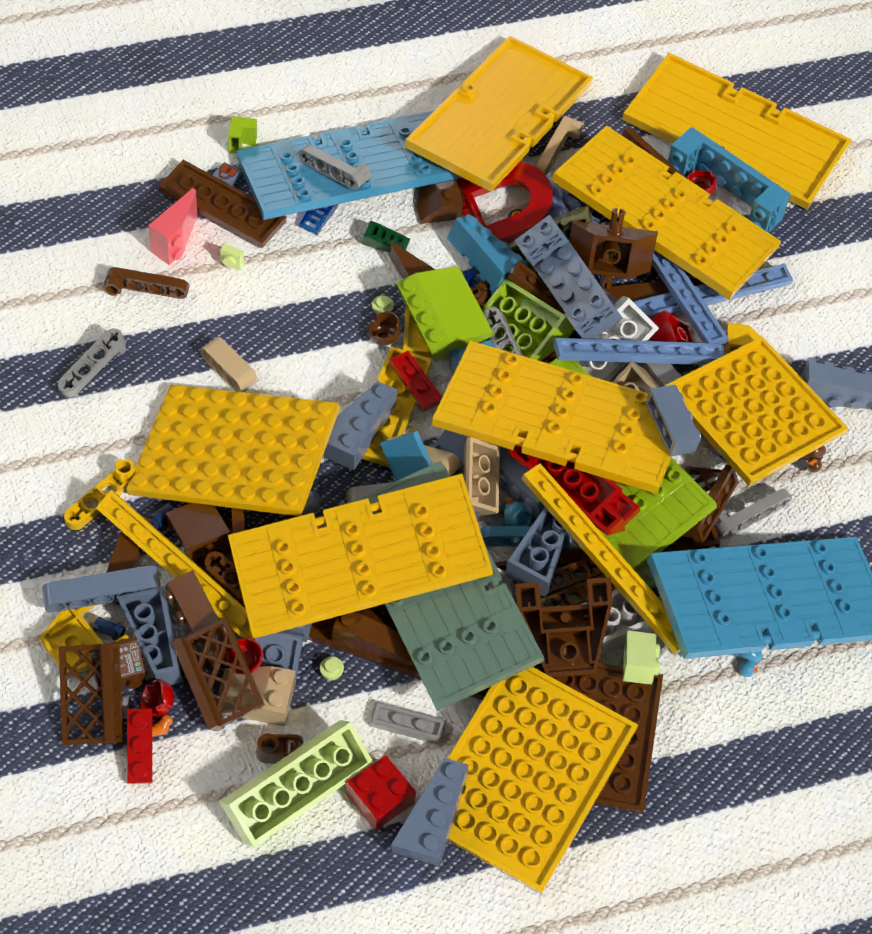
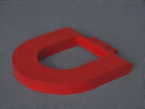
[456,162,554,244]

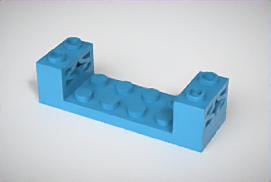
[668,126,791,233]

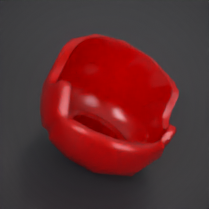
[687,170,717,196]
[226,638,263,675]
[141,680,174,717]

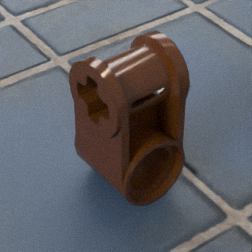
[256,733,304,764]

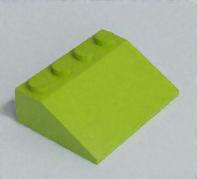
[396,266,494,363]
[482,278,575,361]

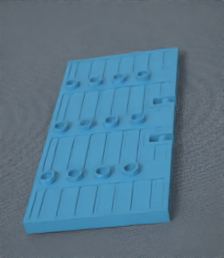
[236,109,463,220]
[647,537,872,659]

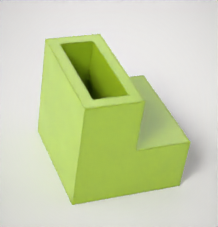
[228,116,257,153]

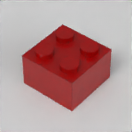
[346,755,416,831]

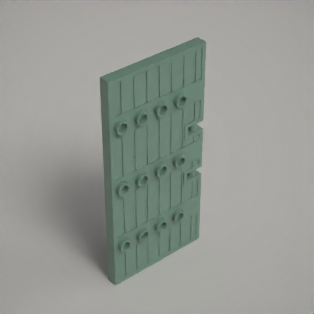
[347,461,544,711]

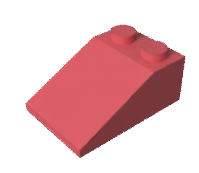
[148,188,197,265]

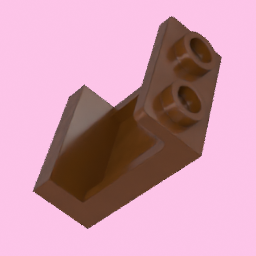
[166,503,231,562]

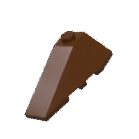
[416,179,463,224]
[332,607,415,667]

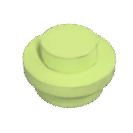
[372,296,394,314]
[320,657,344,680]

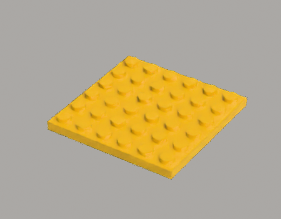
[665,336,848,486]

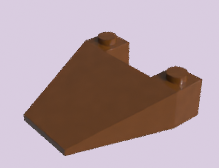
[514,577,613,678]

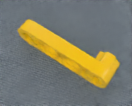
[64,459,135,530]

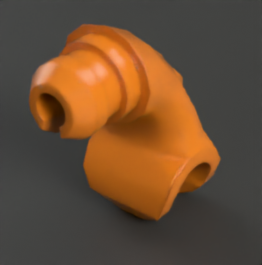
[153,714,173,737]

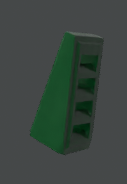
[363,221,410,253]

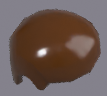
[368,311,401,346]

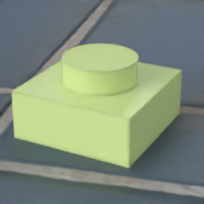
[220,244,244,270]

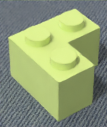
[620,630,660,685]

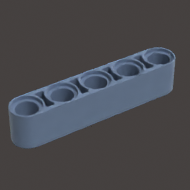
[41,565,161,612]

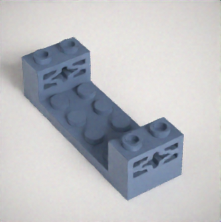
[514,215,623,339]

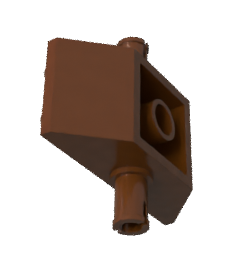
[569,208,658,290]

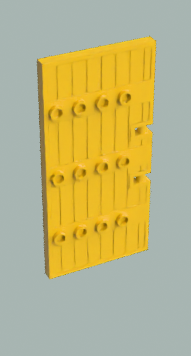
[404,36,593,192]
[622,53,852,210]
[551,125,781,300]
[432,341,690,494]
[228,474,493,639]

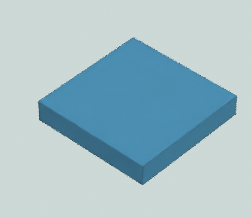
[380,430,432,481]

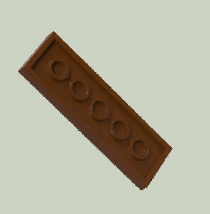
[158,159,287,248]

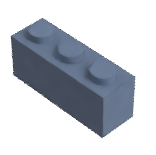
[646,384,701,457]

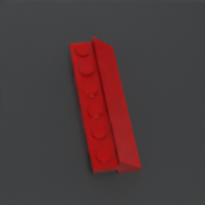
[508,445,640,536]

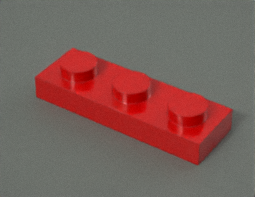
[389,350,442,412]
[127,708,153,784]

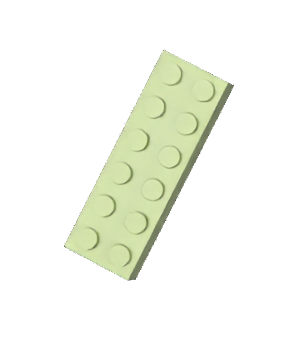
[220,720,374,847]

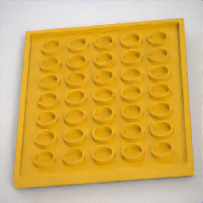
[126,384,340,516]
[447,667,638,894]

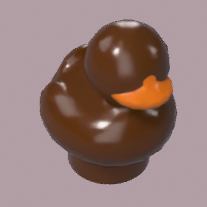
[802,445,827,473]

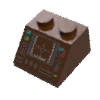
[89,636,146,695]

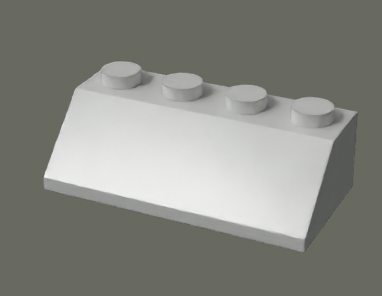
[577,296,659,381]

